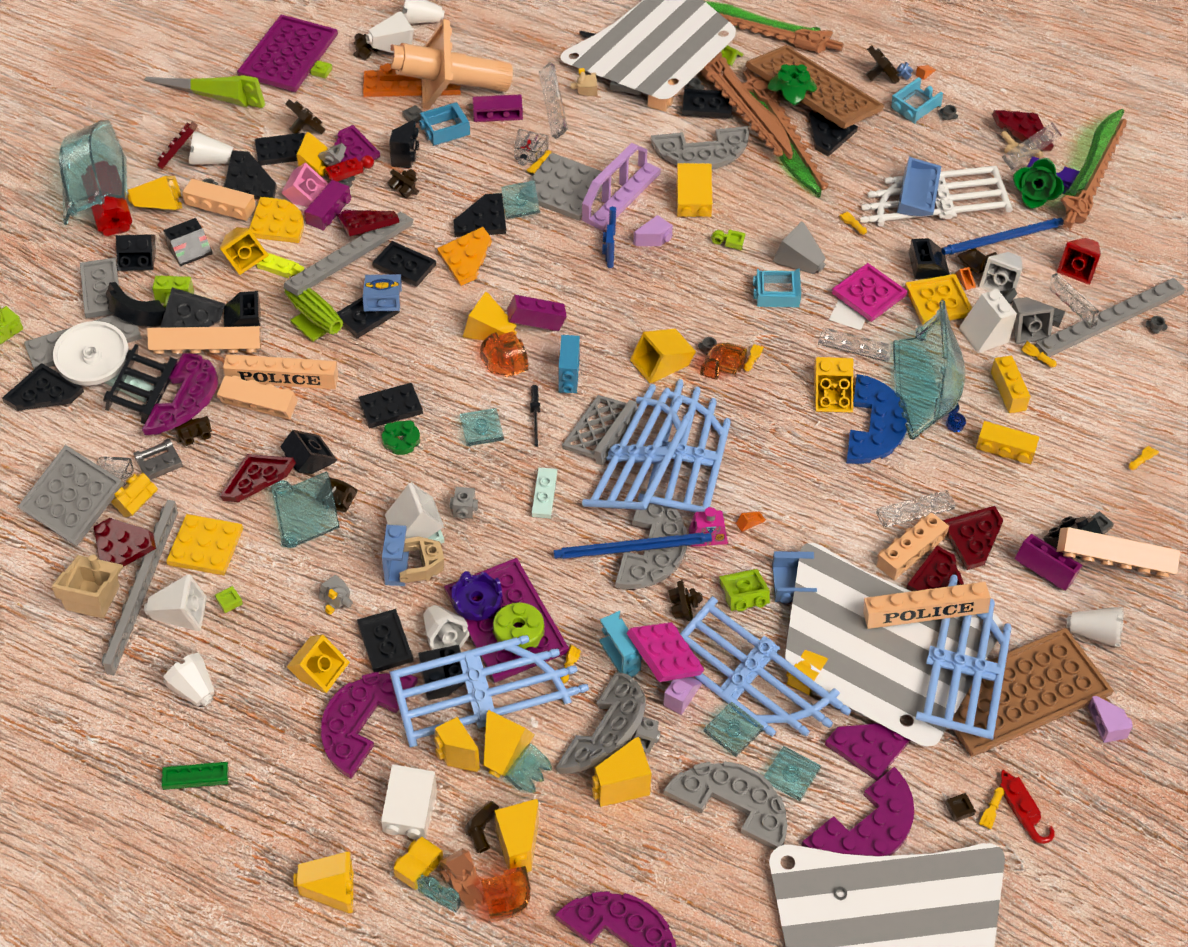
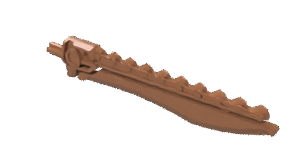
[700,51,793,159]

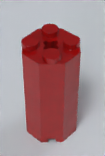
[81,162,132,236]

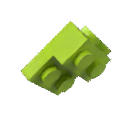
[719,569,770,611]

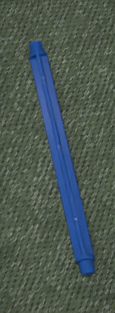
[941,218,1064,255]
[554,532,712,559]

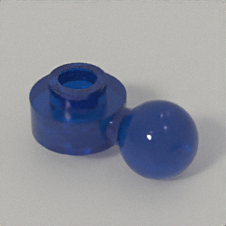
[944,400,966,432]

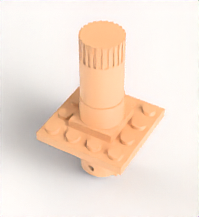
[390,19,513,110]

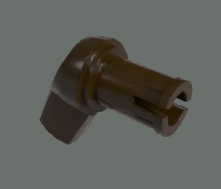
[465,801,499,853]

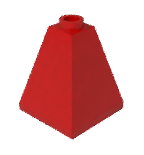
[1057,238,1101,285]

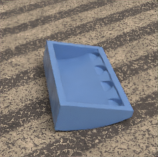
[897,157,942,216]

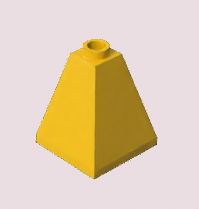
[220,227,269,275]
[463,292,517,344]

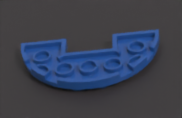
[846,374,908,464]

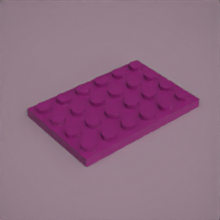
[237,14,338,92]
[444,558,569,683]

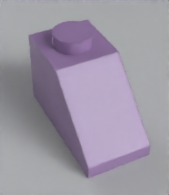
[633,215,673,246]
[663,677,702,715]
[1088,696,1133,743]

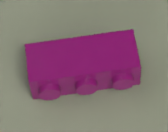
[473,94,523,122]
[304,180,351,231]
[507,295,567,331]
[1014,533,1083,591]

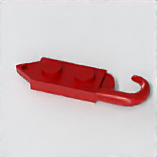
[999,770,1055,844]

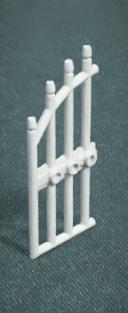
[860,165,1013,227]

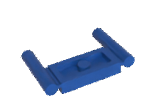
[602,206,616,268]

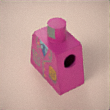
[688,507,728,547]

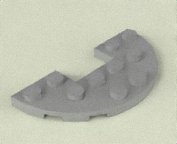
[651,126,749,169]
[615,491,687,589]
[556,672,646,774]
[663,761,787,850]

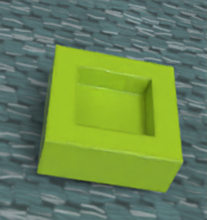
[311,60,332,79]
[215,586,243,613]

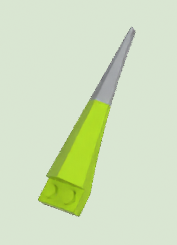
[144,75,265,108]

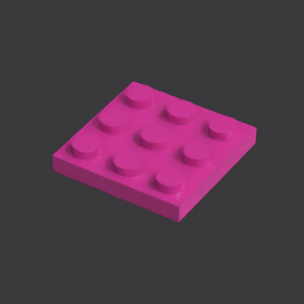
[832,263,907,322]
[626,622,705,682]

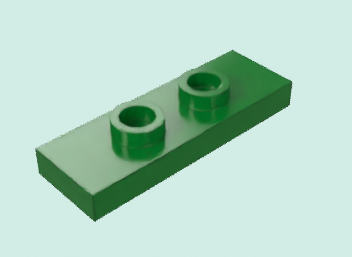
[162,762,229,790]

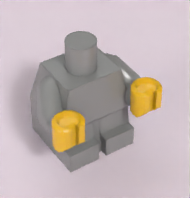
[319,575,353,615]

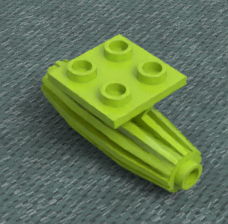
[284,288,343,342]

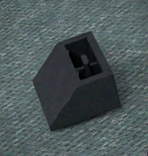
[389,120,419,168]
[116,234,156,271]
[909,238,950,279]
[224,291,261,327]
[1043,516,1103,559]
[418,645,465,700]

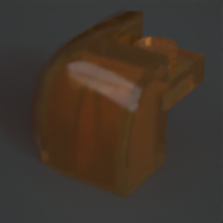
[480,331,528,377]
[700,343,747,380]
[481,866,530,923]

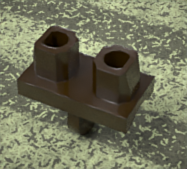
[353,33,379,60]
[388,169,420,199]
[175,416,212,446]
[668,580,703,621]

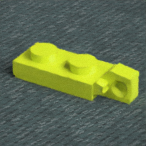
[257,253,305,278]

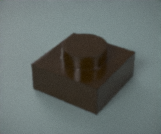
[945,793,976,822]

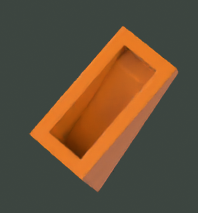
[916,65,936,80]
[955,267,976,290]
[735,511,766,532]

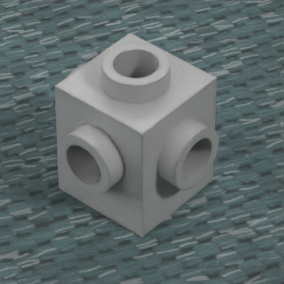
[450,487,478,519]
[630,717,660,753]

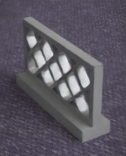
[562,395,637,465]

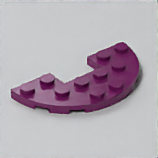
[142,353,218,435]
[321,672,418,779]
[802,767,914,856]
[555,891,677,947]

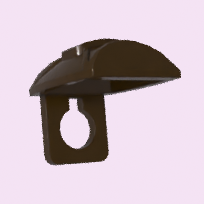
[958,248,997,274]
[317,477,358,513]

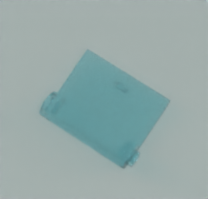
[271,471,340,548]

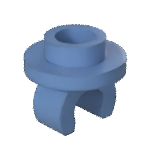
[896,62,913,80]

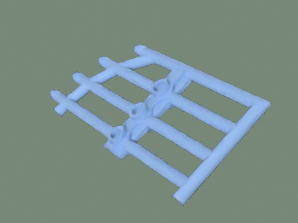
[638,379,731,513]
[582,384,692,510]
[915,575,1012,740]
[680,596,851,737]
[389,635,589,748]

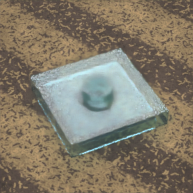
[501,181,540,219]
[460,408,504,446]
[704,701,764,757]
[763,746,821,801]

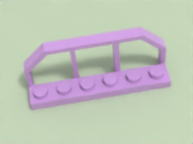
[582,143,661,231]

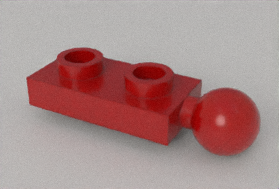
[325,155,374,182]

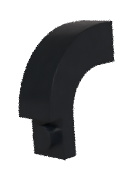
[106,282,165,326]

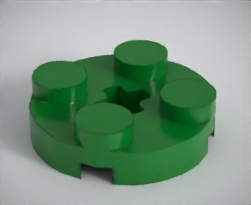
[382,420,420,455]

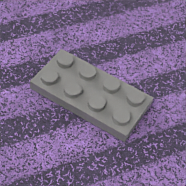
[80,258,119,318]

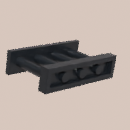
[103,344,177,424]

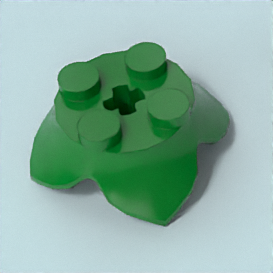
[767,64,817,105]
[1013,158,1064,208]

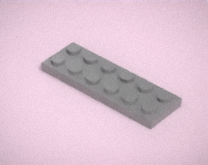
[24,315,142,369]

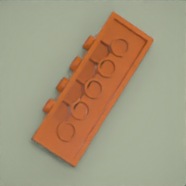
[363,63,461,97]

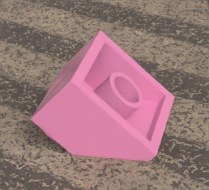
[281,163,329,207]

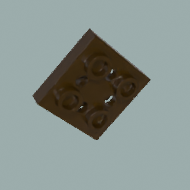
[865,45,900,84]
[285,99,326,134]

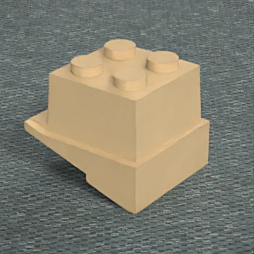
[52,554,123,619]

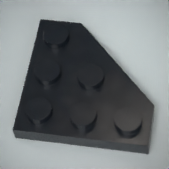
[808,110,858,157]
[224,150,277,200]
[453,193,506,237]
[160,287,225,328]
[2,363,84,411]

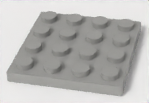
[519,152,602,221]
[18,445,125,547]

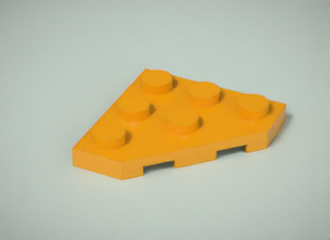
[437,227,492,286]

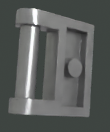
[133,439,183,480]

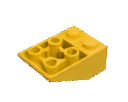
[814,357,853,413]

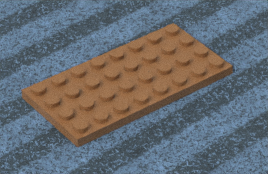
[745,45,884,129]
[952,628,1114,757]

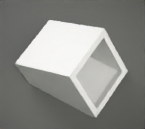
[959,289,1017,353]
[385,482,444,539]
[381,764,437,839]

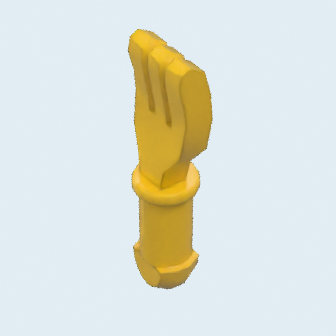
[526,150,551,174]
[839,211,867,235]
[1021,341,1057,368]
[744,344,764,372]
[1128,446,1159,470]
[560,644,581,684]
[979,787,1004,829]

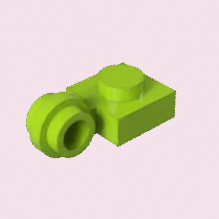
[711,230,746,250]

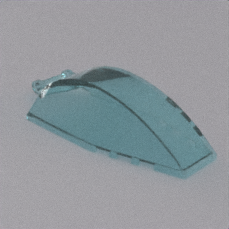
[59,120,127,225]
[893,300,965,440]

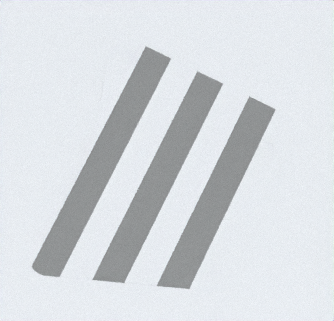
[561,0,736,99]
[785,543,1003,746]
[769,843,1005,947]

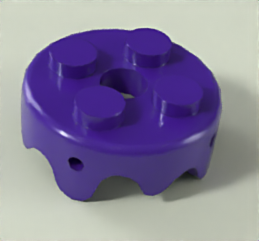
[452,571,503,621]

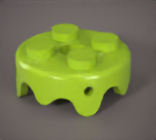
[493,602,545,655]

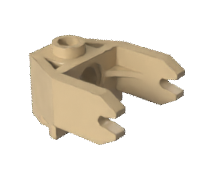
[399,536,444,583]

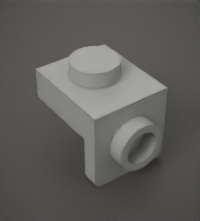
[318,143,347,167]

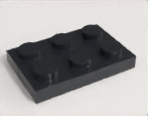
[682,89,732,118]
[255,132,305,166]
[373,241,436,287]
[337,297,400,339]
[358,382,423,428]
[357,609,414,673]

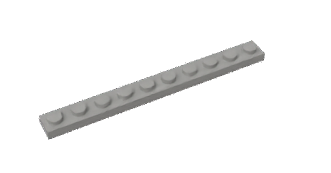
[284,212,414,296]
[1035,278,1185,357]
[102,500,178,676]

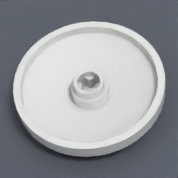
[53,321,129,386]

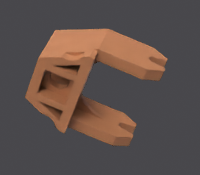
[439,848,484,910]

